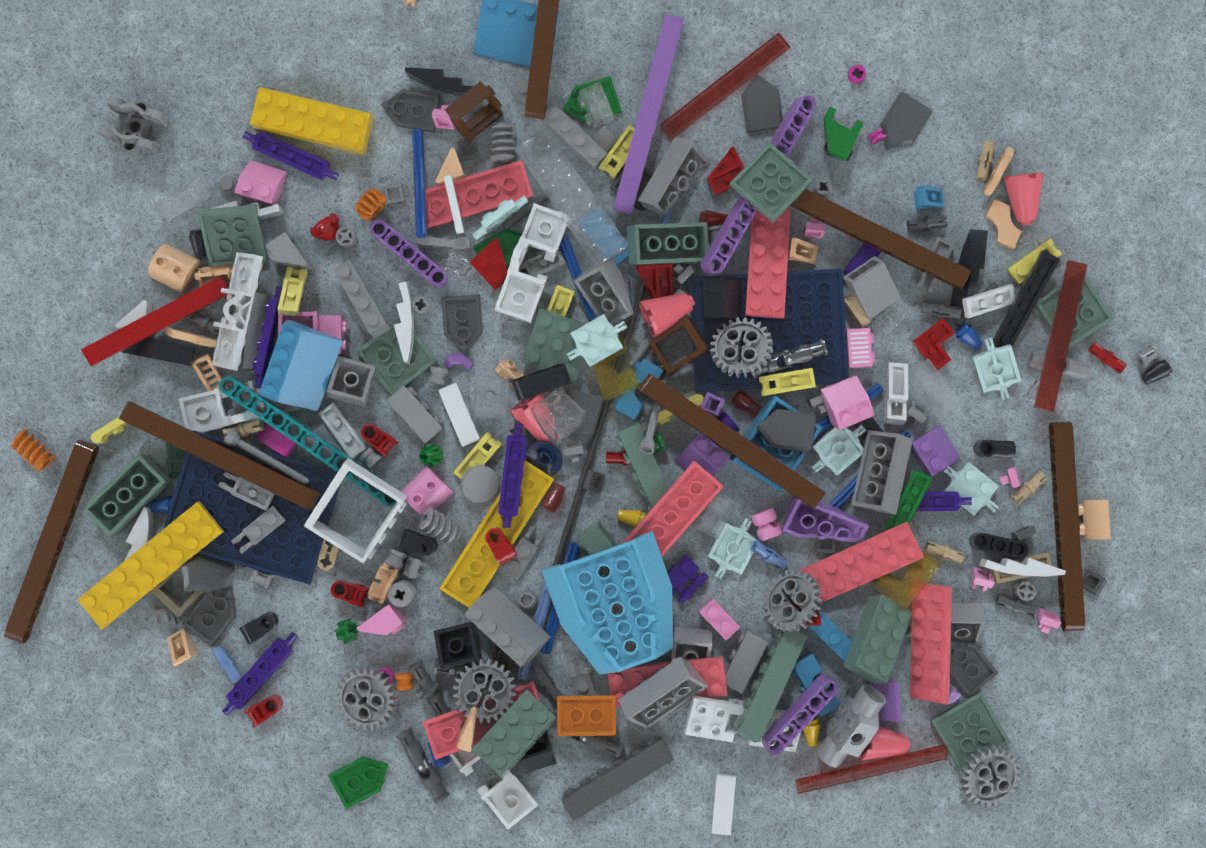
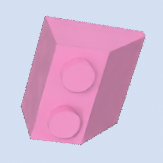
[234,161,287,206]
[821,375,875,430]
[357,603,408,635]

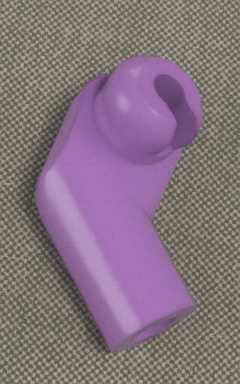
[445,353,474,370]

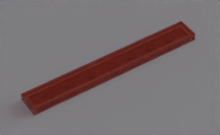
[660,33,790,141]
[1033,260,1087,412]
[795,744,949,794]

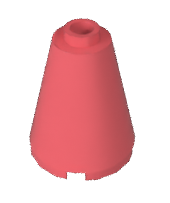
[1004,172,1044,225]
[639,293,695,337]
[510,393,559,444]
[857,725,910,760]

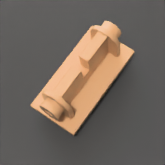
[195,265,234,287]
[495,359,528,389]
[368,562,399,605]

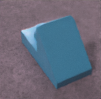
[914,185,945,210]

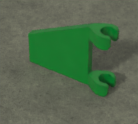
[823,106,864,161]

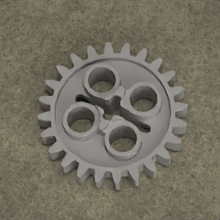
[710,317,773,378]
[763,569,823,633]
[452,659,516,723]
[335,666,398,730]
[959,745,1022,808]

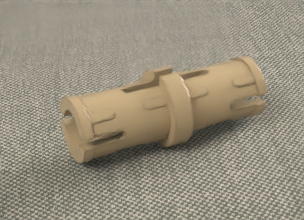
[975,141,996,181]
[223,418,264,437]
[1010,471,1048,505]
[924,540,965,564]

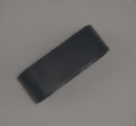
[512,363,571,400]
[969,532,1029,559]

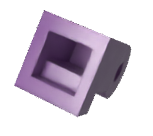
[700,392,725,417]

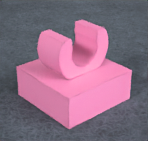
[431,105,455,130]
[803,218,826,239]
[999,466,1021,488]
[971,567,994,592]
[1036,608,1061,634]

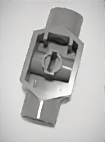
[817,685,886,768]

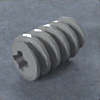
[490,122,515,164]
[419,507,463,544]
[388,580,417,607]

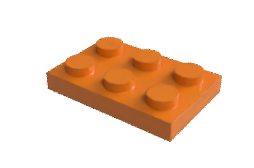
[557,695,616,736]

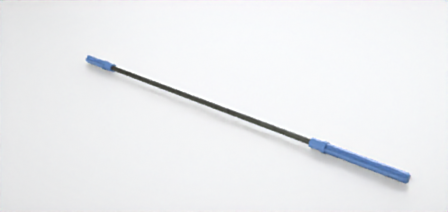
[516,209,672,680]

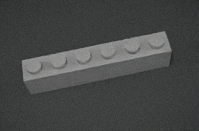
[510,75,607,171]

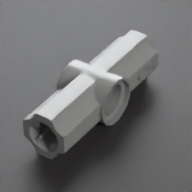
[1028,350,1091,380]

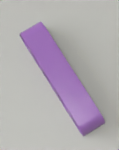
[370,220,448,288]
[762,675,839,755]

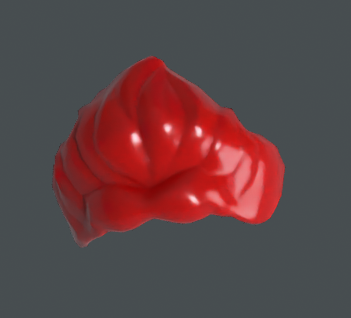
[310,213,339,241]

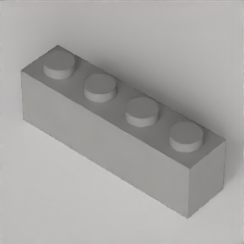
[333,260,391,338]

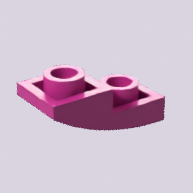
[256,422,296,458]

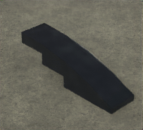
[405,67,474,97]
[950,229,988,307]
[121,338,196,366]

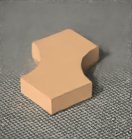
[983,146,1014,196]
[985,199,1022,250]
[164,327,217,348]

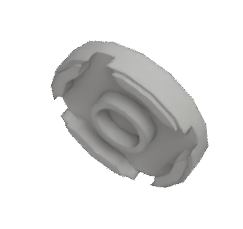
[460,464,499,503]

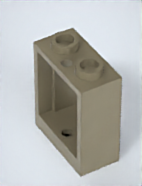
[151,560,206,617]

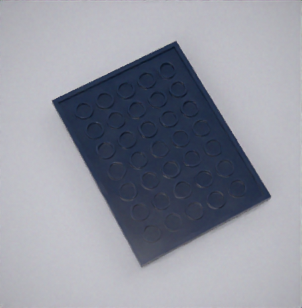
[689,268,849,392]
[163,430,341,585]

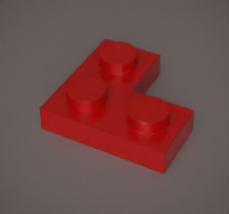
[912,318,955,372]

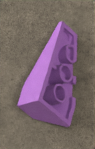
[782,496,869,542]

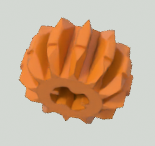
[355,188,387,222]

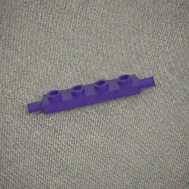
[242,131,339,181]
[253,286,282,389]
[498,423,527,528]
[900,491,972,511]
[222,632,298,716]

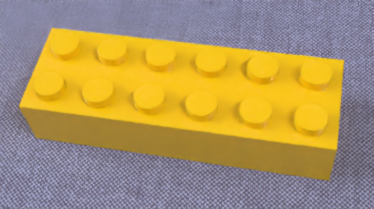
[250,87,374,155]

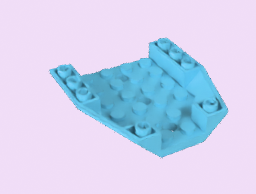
[542,531,673,674]

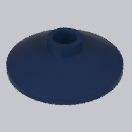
[526,441,563,476]

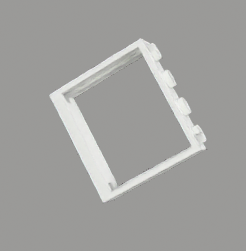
[304,458,407,564]

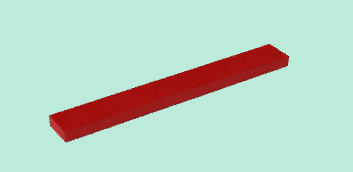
[81,276,229,367]

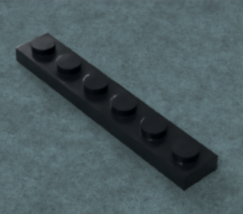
[993,250,1060,348]

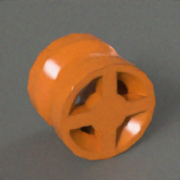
[394,672,414,691]

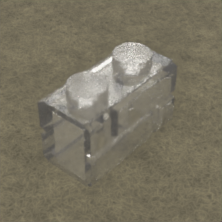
[577,82,615,130]

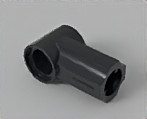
[973,440,1016,458]

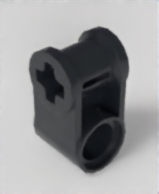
[399,529,438,555]
[239,612,279,645]

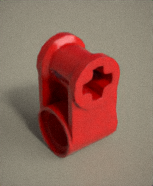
[361,424,399,457]
[485,527,518,565]
[330,580,370,607]
[243,695,283,728]

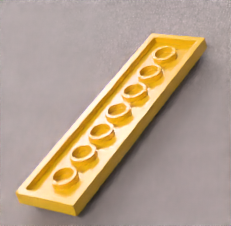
[439,460,554,608]
[77,501,224,630]

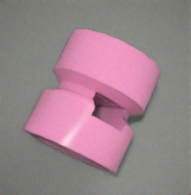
[750,507,783,541]

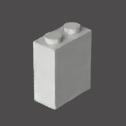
[843,256,901,319]

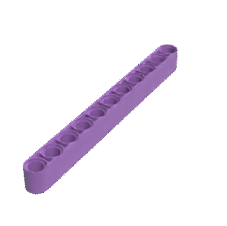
[613,14,684,215]
[701,95,816,275]

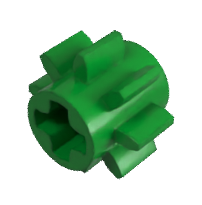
[419,443,443,468]
[334,618,360,644]

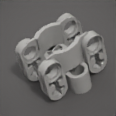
[98,96,170,157]

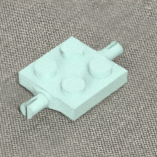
[472,195,529,241]
[567,314,627,367]
[972,338,1022,400]
[812,425,866,476]
[943,462,999,516]
[707,518,759,579]

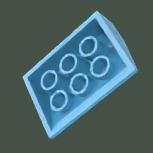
[473,0,560,68]
[259,319,343,411]
[729,395,823,492]

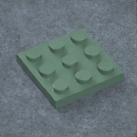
[730,142,813,223]
[197,204,268,267]
[1035,271,1114,350]
[521,308,585,381]
[357,317,438,396]
[930,691,1011,772]

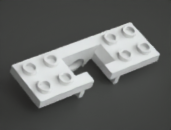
[494,203,570,324]
[212,252,263,371]
[179,380,301,433]
[684,695,803,752]
[449,745,539,830]

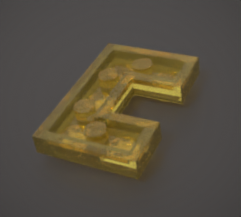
[593,333,640,401]
[873,551,941,608]

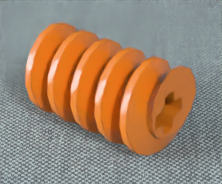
[11,429,56,471]

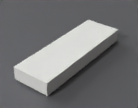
[444,175,465,234]
[962,284,1015,318]
[318,402,368,459]
[711,774,736,835]

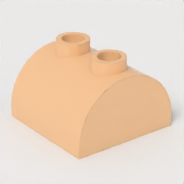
[148,244,202,295]
[1078,499,1111,539]

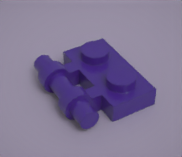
[667,554,709,604]

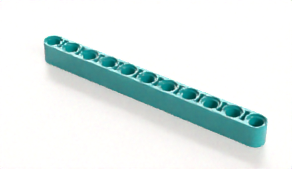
[219,376,397,506]

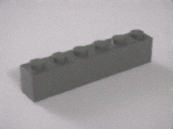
[561,736,674,821]

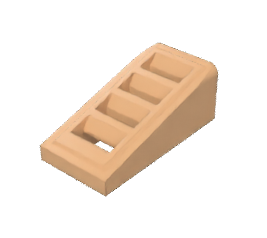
[192,352,228,391]
[456,707,477,752]

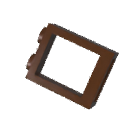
[444,81,504,142]
[649,317,710,375]

